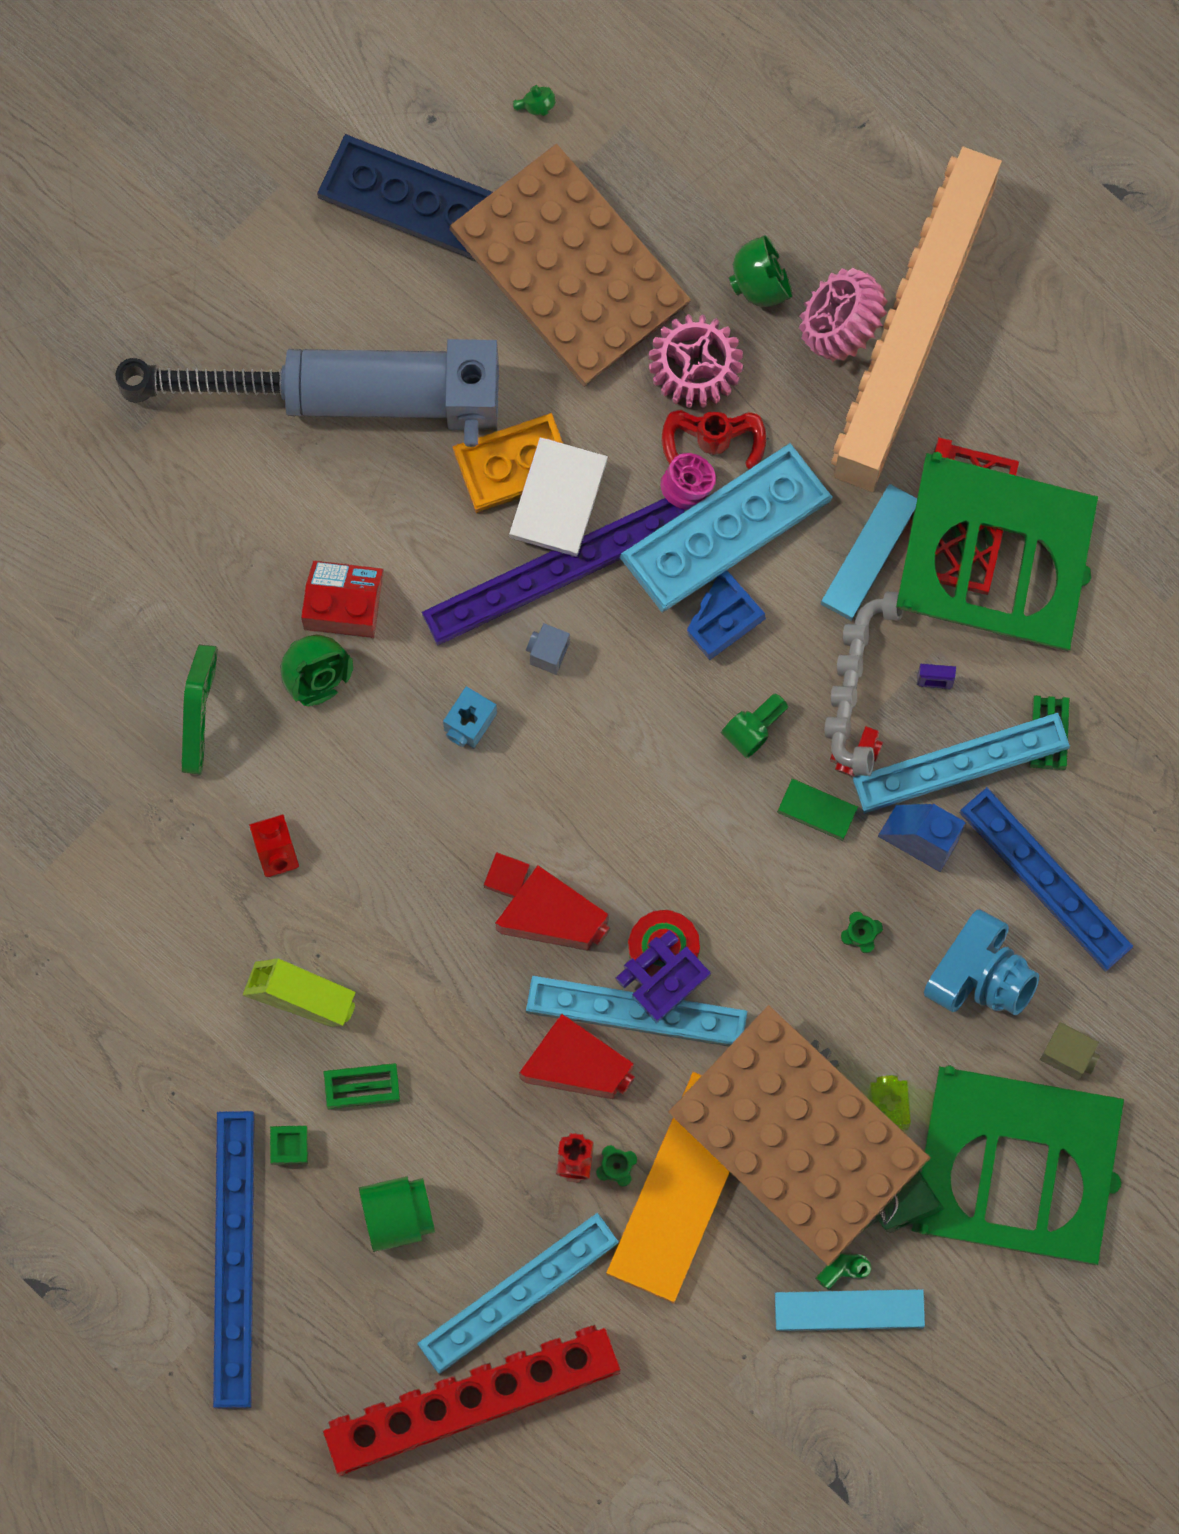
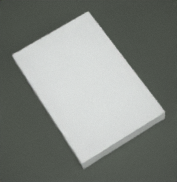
[509,437,608,557]

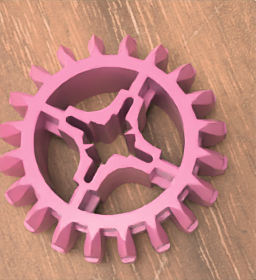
[799,268,888,361]
[649,314,743,408]

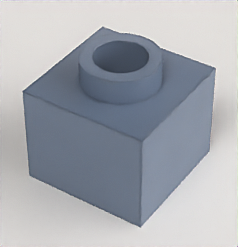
[526,623,570,675]

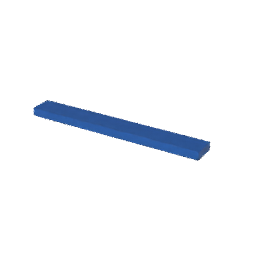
[213,1111,255,1409]

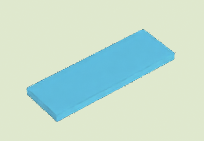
[620,443,832,613]

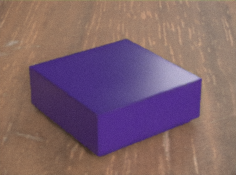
[917,663,956,689]

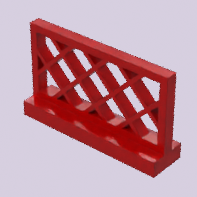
[934,437,1019,595]

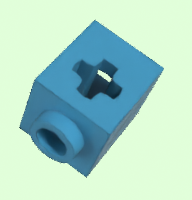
[443,686,497,748]

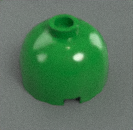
[729,235,793,307]
[280,634,354,707]

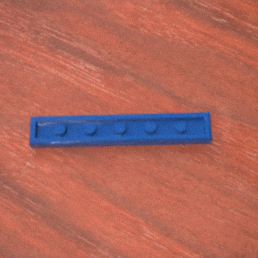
[959,787,1134,972]

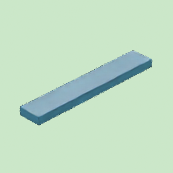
[853,713,1070,813]
[526,976,747,1046]
[417,1213,619,1375]

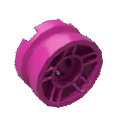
[660,453,716,510]

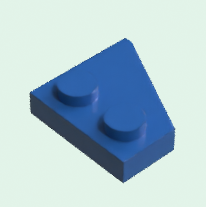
[687,570,766,660]

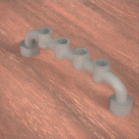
[825,591,903,776]

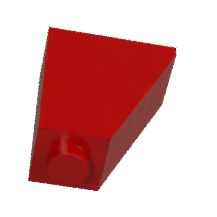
[495,865,610,951]
[519,1014,635,1099]

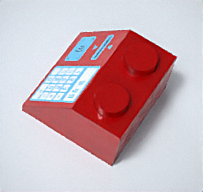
[301,561,384,638]

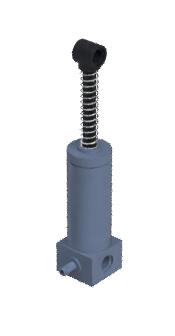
[115,339,499,447]

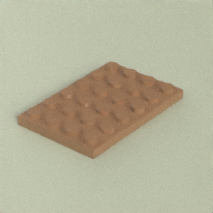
[449,143,691,387]
[668,1005,931,1266]

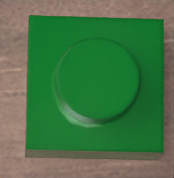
[270,1125,308,1165]

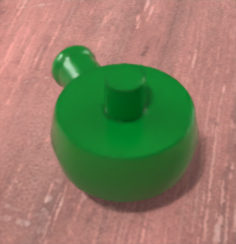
[513,85,556,116]

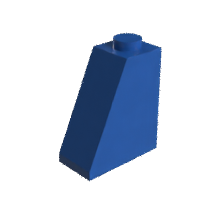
[878,804,966,872]

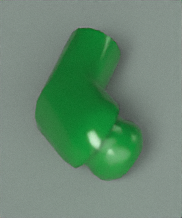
[815,1253,871,1291]

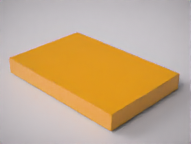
[452,413,563,513]

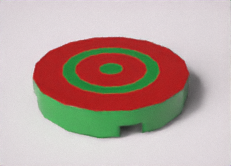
[628,910,700,977]

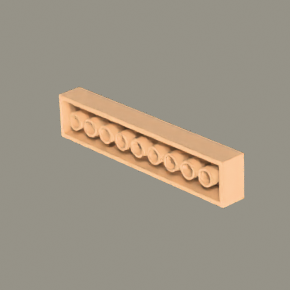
[831,146,1002,492]

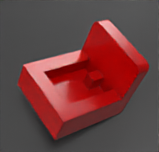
[830,726,883,777]
[249,814,299,877]

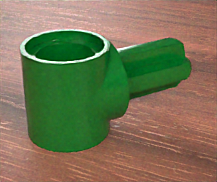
[721,693,788,759]

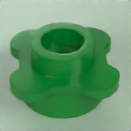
[841,911,883,953]
[596,1145,637,1187]

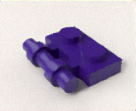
[615,930,711,1024]

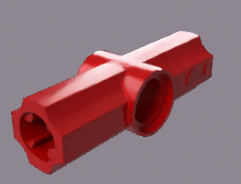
[556,1133,594,1183]

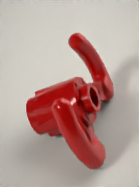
[661,410,766,469]

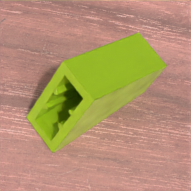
[243,958,356,1027]

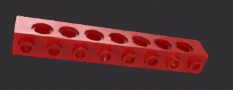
[323,1325,620,1476]

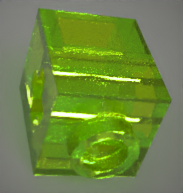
[868,1075,911,1130]

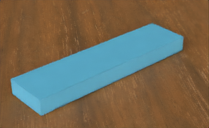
[821,484,917,621]
[775,1289,925,1331]

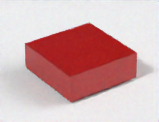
[483,852,530,898]

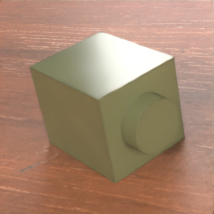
[1040,1022,1100,1081]

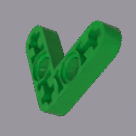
[182,644,218,775]

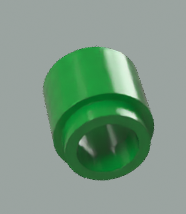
[359,1176,435,1252]

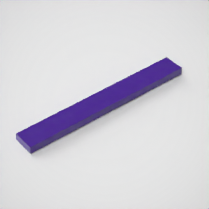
[421,498,685,646]

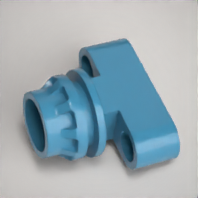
[924,909,1039,1015]

